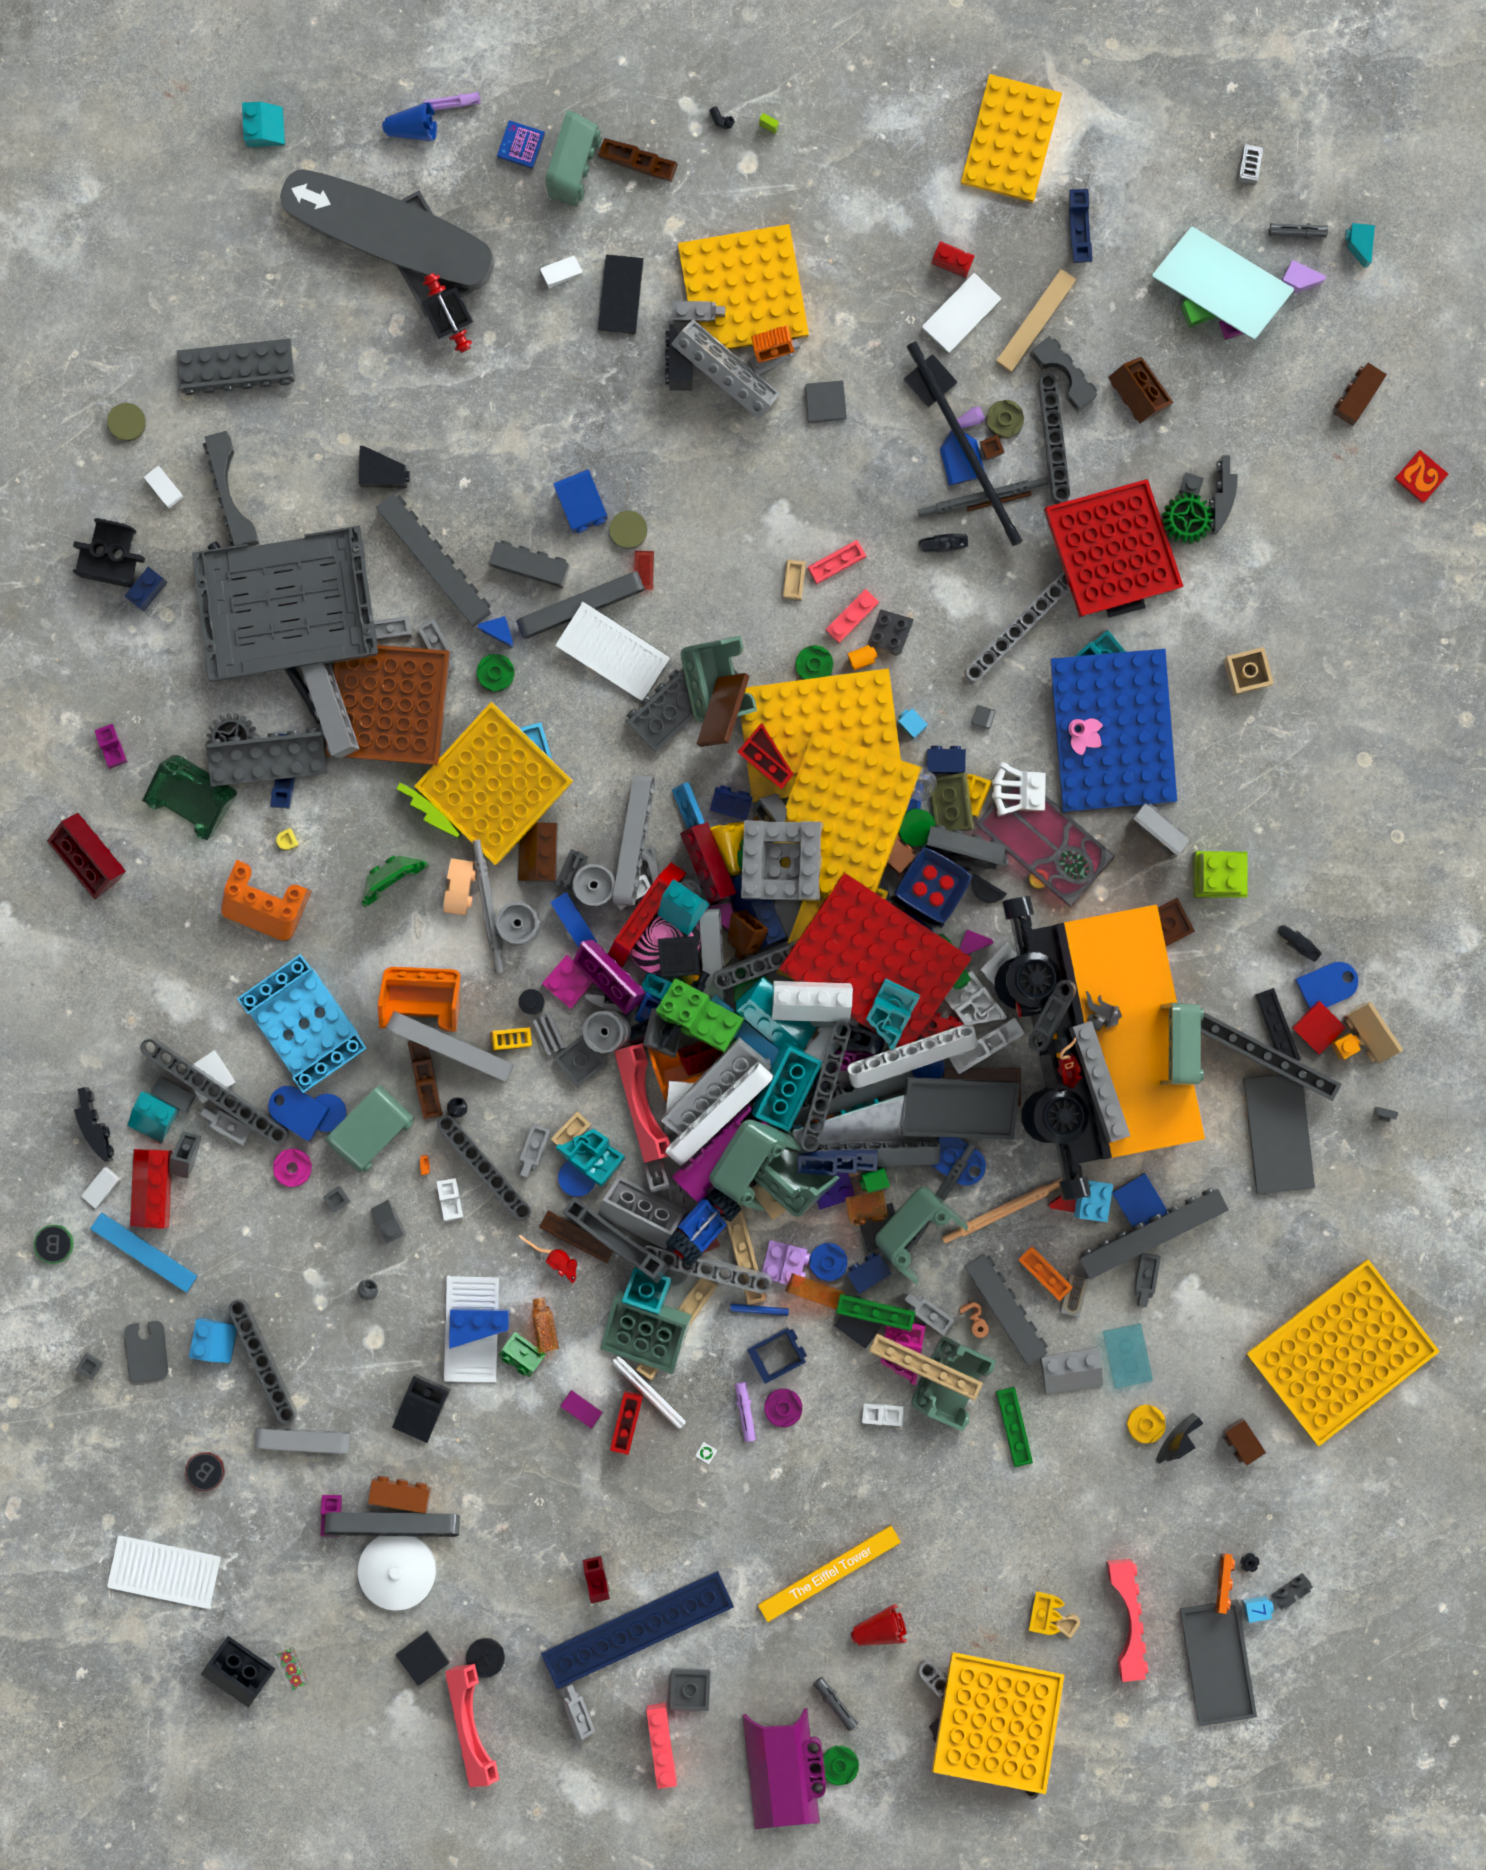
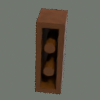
[1334,362,1387,426]

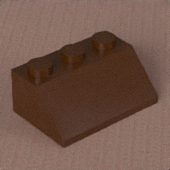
[1108,356,1174,424]
[518,822,558,882]

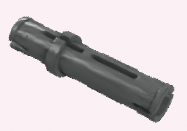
[1269,223,1328,239]
[813,1676,858,1731]

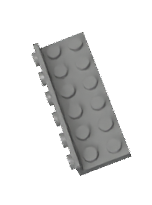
[672,320,780,419]
[661,1037,771,1135]

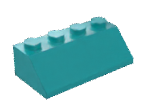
[736,976,817,1050]
[750,1042,823,1132]

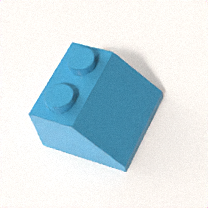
[189,1318,237,1363]

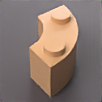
[443,859,476,915]

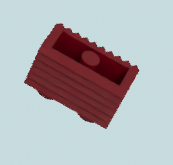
[678,1041,722,1076]

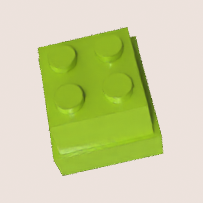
[1193,851,1248,898]

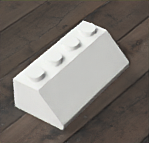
[772,981,853,1022]

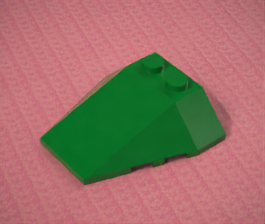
[361,855,430,908]

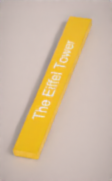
[758,1525,901,1622]

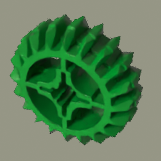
[1162,493,1214,544]

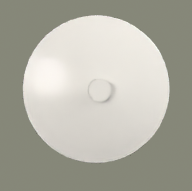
[358,1536,436,1610]

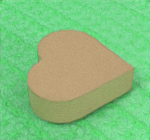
[1054,1614,1080,1639]

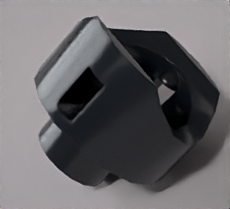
[518,989,545,1015]

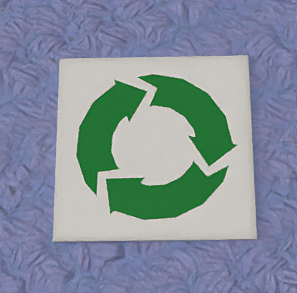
[695,1442,718,1464]

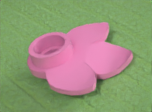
[1068,718,1103,755]

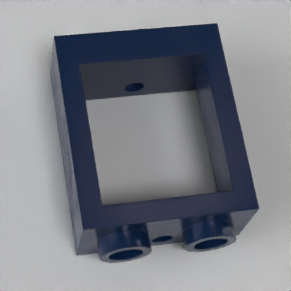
[747,1326,807,1384]

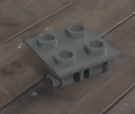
[867,609,914,656]

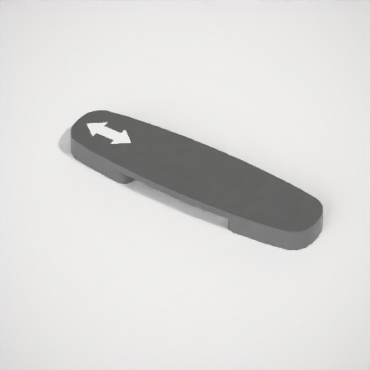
[280,169,495,290]

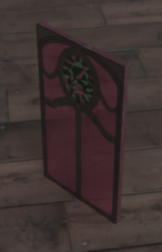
[976,777,1115,907]

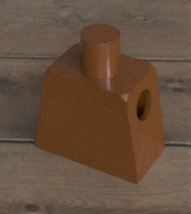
[727,910,769,960]

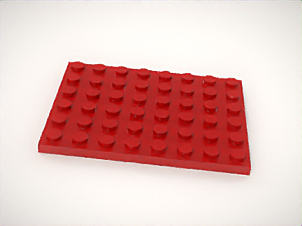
[779,872,972,1047]

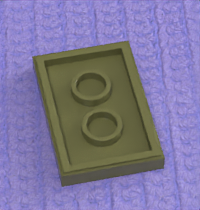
[929,772,974,832]

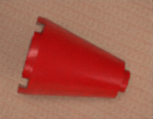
[851,1604,907,1646]

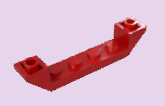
[608,862,687,968]

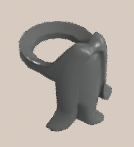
[1086,991,1122,1029]

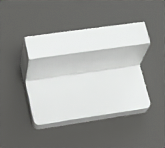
[979,942,1017,985]

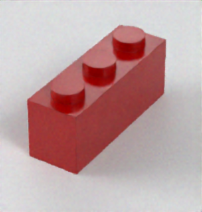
[610,1391,643,1455]

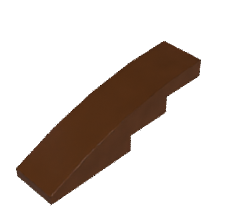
[598,138,678,182]
[408,1040,443,1119]

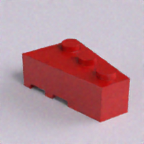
[737,723,794,790]

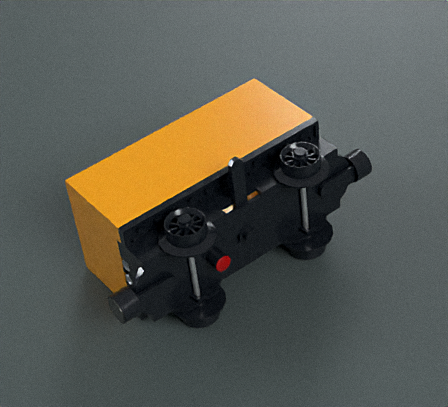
[994,896,1205,1201]

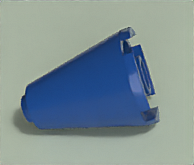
[382,102,437,141]

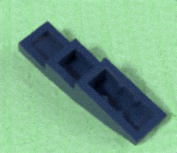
[798,1150,878,1176]

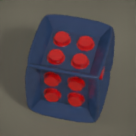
[891,846,973,928]

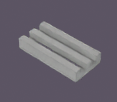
[532,1013,566,1055]

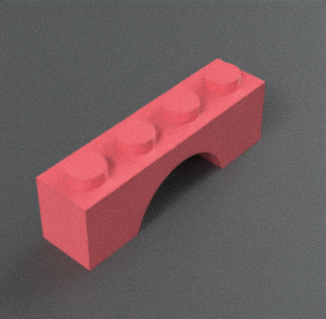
[646,1703,677,1789]

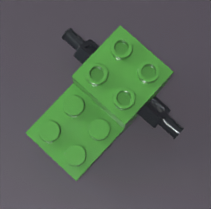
[656,971,744,1053]

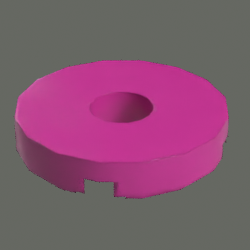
[273,1148,312,1187]

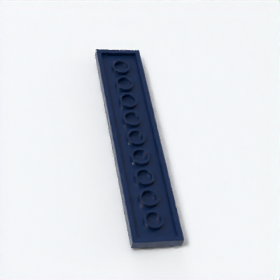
[541,1570,734,1689]

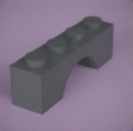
[1030,336,1097,413]

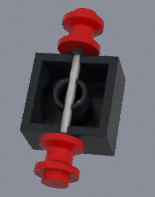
[421,272,473,353]

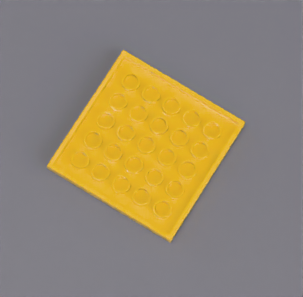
[678,224,809,350]
[415,702,574,865]
[931,1652,1064,1794]

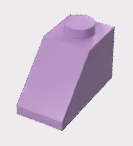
[1281,260,1327,293]

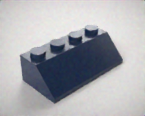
[730,874,788,955]

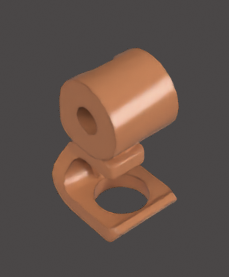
[958,1301,989,1338]

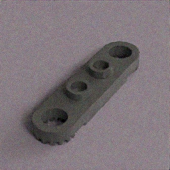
[1028,980,1076,1052]

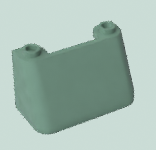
[324,1085,415,1173]
[753,1128,840,1217]
[912,1337,996,1431]

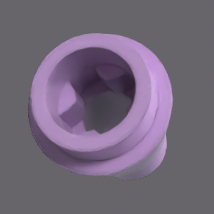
[957,406,986,429]

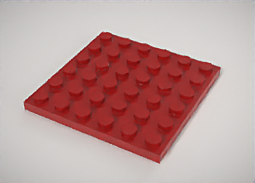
[1043,479,1184,618]

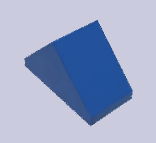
[477,616,514,648]
[634,993,662,1022]

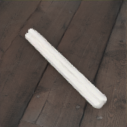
[612,1356,685,1429]

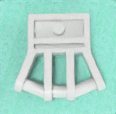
[992,762,1046,817]

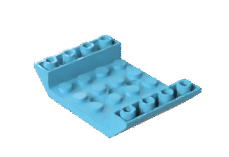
[237,954,367,1093]

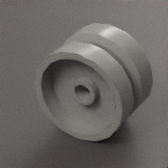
[571,864,615,906]
[496,902,540,945]
[583,1010,631,1053]

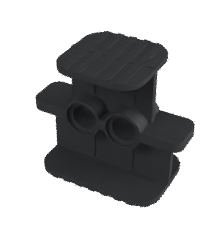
[72,518,145,588]

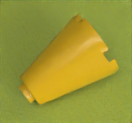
[710,822,744,876]

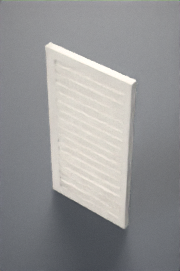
[555,602,670,701]
[444,1275,499,1382]
[107,1535,221,1609]

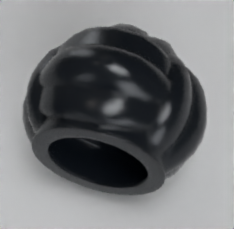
[447,1097,468,1118]

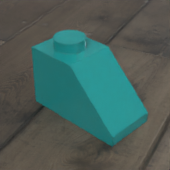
[1345,223,1375,268]

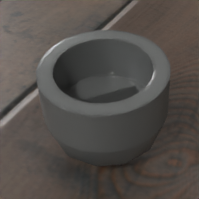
[1090,1014,1107,1032]

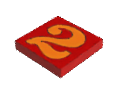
[1394,450,1449,503]

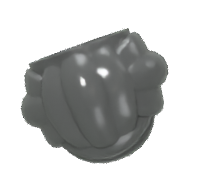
[357,1279,378,1300]

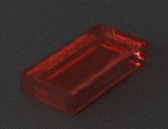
[634,551,654,590]

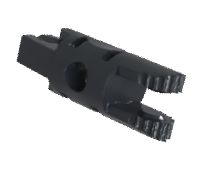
[918,533,968,552]
[1278,925,1322,962]

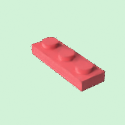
[825,589,879,643]

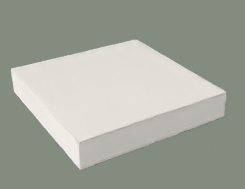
[182,1050,236,1104]

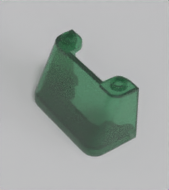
[142,755,237,840]

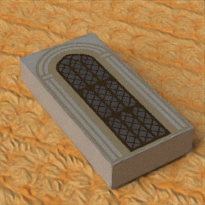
[1060,1275,1089,1317]

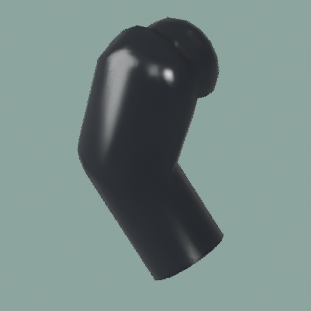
[709,106,735,129]

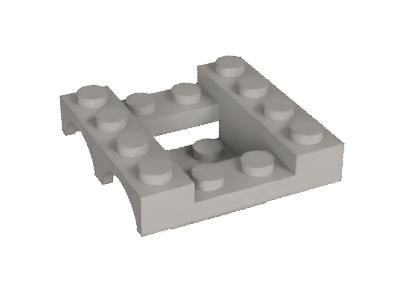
[741,820,823,901]

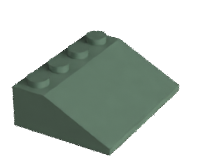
[600,1290,692,1374]

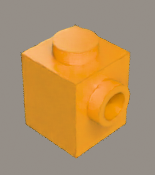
[1331,1033,1361,1060]

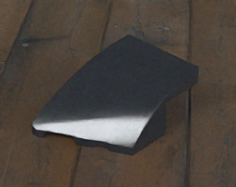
[1156,1413,1203,1464]

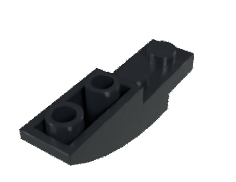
[74,1087,114,1162]

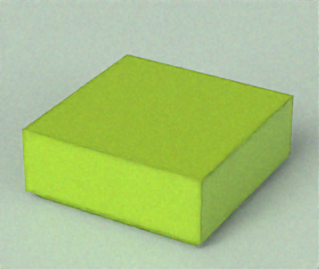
[759,113,779,134]

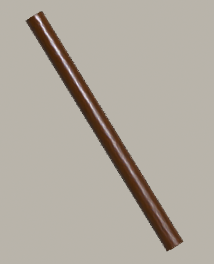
[966,491,1032,512]

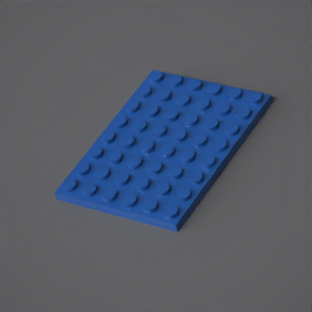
[1050,648,1177,812]

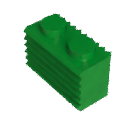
[859,1167,890,1193]

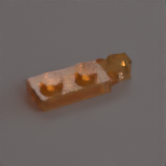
[532,1297,559,1353]

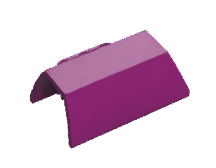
[743,1708,826,1829]

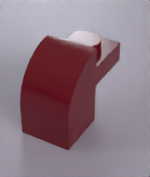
[583,1556,610,1604]

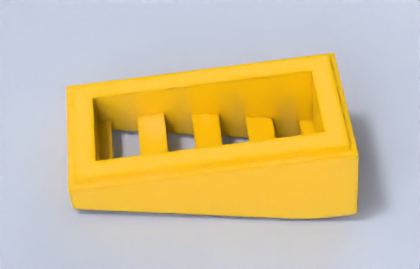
[490,1027,532,1051]

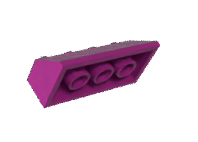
[573,940,646,1015]

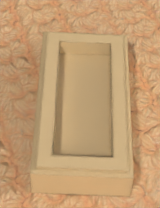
[783,560,806,600]

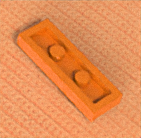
[1018,1246,1073,1301]
[1215,1553,1235,1614]

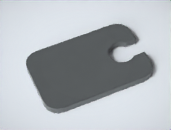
[125,1321,168,1382]

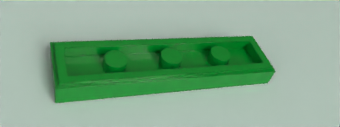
[836,1293,916,1331]
[996,1387,1033,1467]

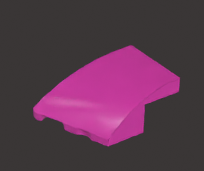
[880,1322,926,1385]

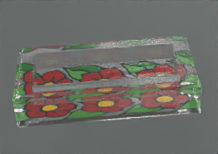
[274,1647,308,1692]

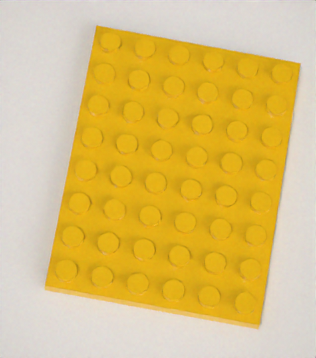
[741,668,901,803]
[772,730,922,898]
[1246,1259,1440,1447]

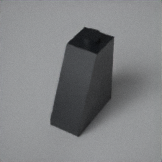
[359,446,410,488]

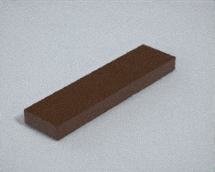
[539,1210,613,1263]

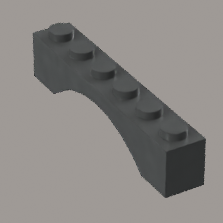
[203,431,259,546]
[562,1197,668,1283]

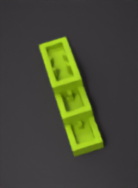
[396,783,461,839]

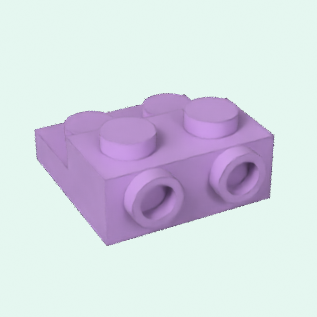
[762,1240,810,1287]

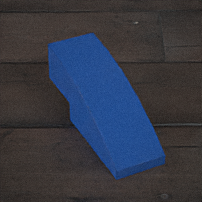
[550,892,597,948]

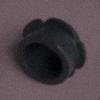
[1240,1553,1260,1572]

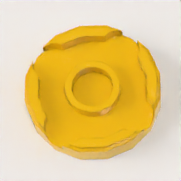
[1127,1404,1166,1443]

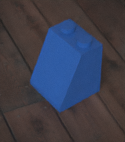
[553,469,608,534]

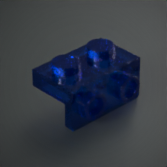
[710,785,753,820]

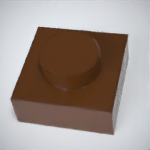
[979,435,1005,461]

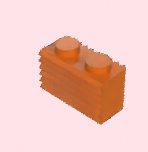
[751,325,795,363]

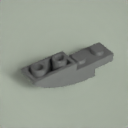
[1209,455,1238,535]

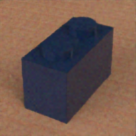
[125,567,167,611]
[926,745,966,774]
[846,1252,892,1294]

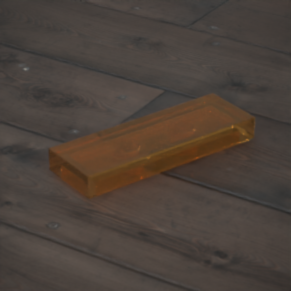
[785,1273,844,1309]

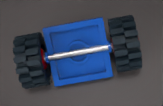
[666,1188,742,1266]

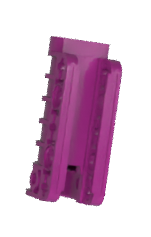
[672,1104,770,1203]

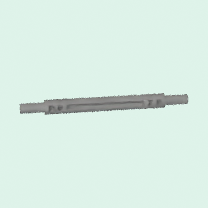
[473,840,503,973]

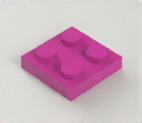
[542,955,594,1009]

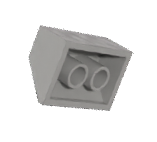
[1128,803,1189,859]
[1040,1347,1103,1394]

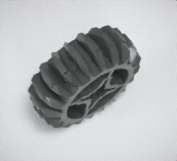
[206,713,258,744]

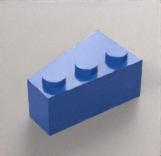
[449,1308,510,1349]

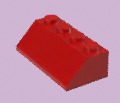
[130,1149,173,1228]

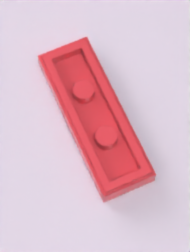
[807,540,866,585]

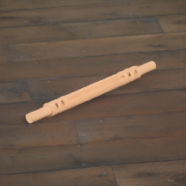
[942,1178,1063,1244]

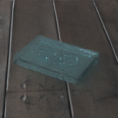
[1103,1323,1153,1389]

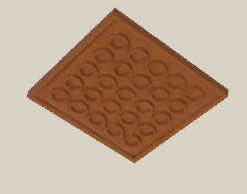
[325,645,450,766]

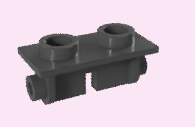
[556,849,588,891]
[1271,1573,1313,1610]

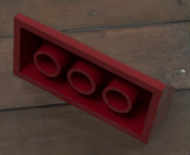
[47,813,126,899]
[680,822,737,905]

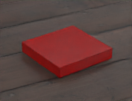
[1292,1000,1346,1055]

